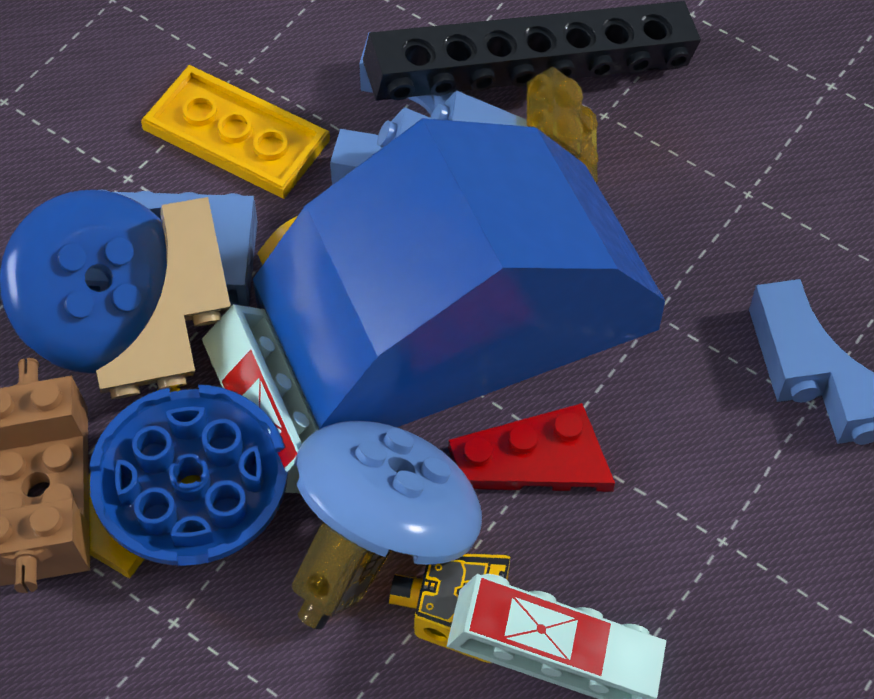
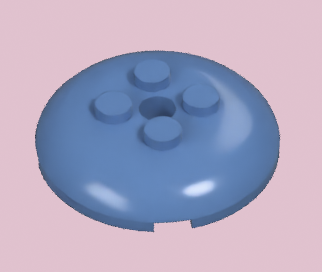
[294,421,482,565]

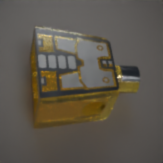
[292,523,392,629]

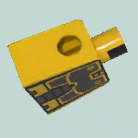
[389,554,510,663]

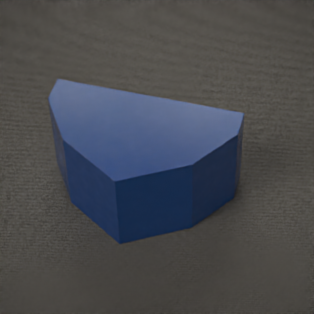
[253,118,665,430]

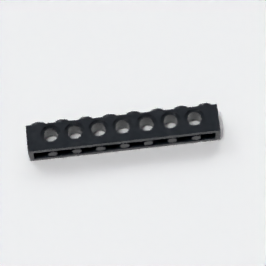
[363,1,701,101]

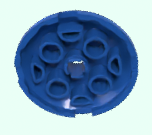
[0,190,167,374]
[89,384,288,566]

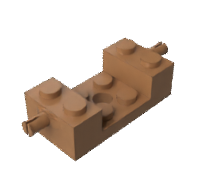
[0,358,90,593]

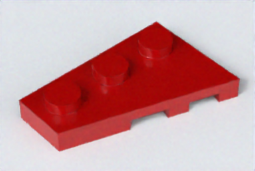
[448,403,615,492]

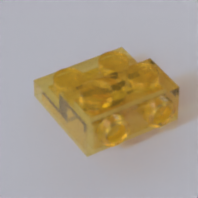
[527,67,598,183]

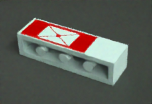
[202,304,318,493]
[446,574,666,699]

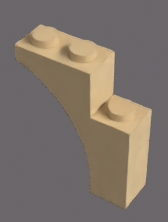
[96,197,231,399]

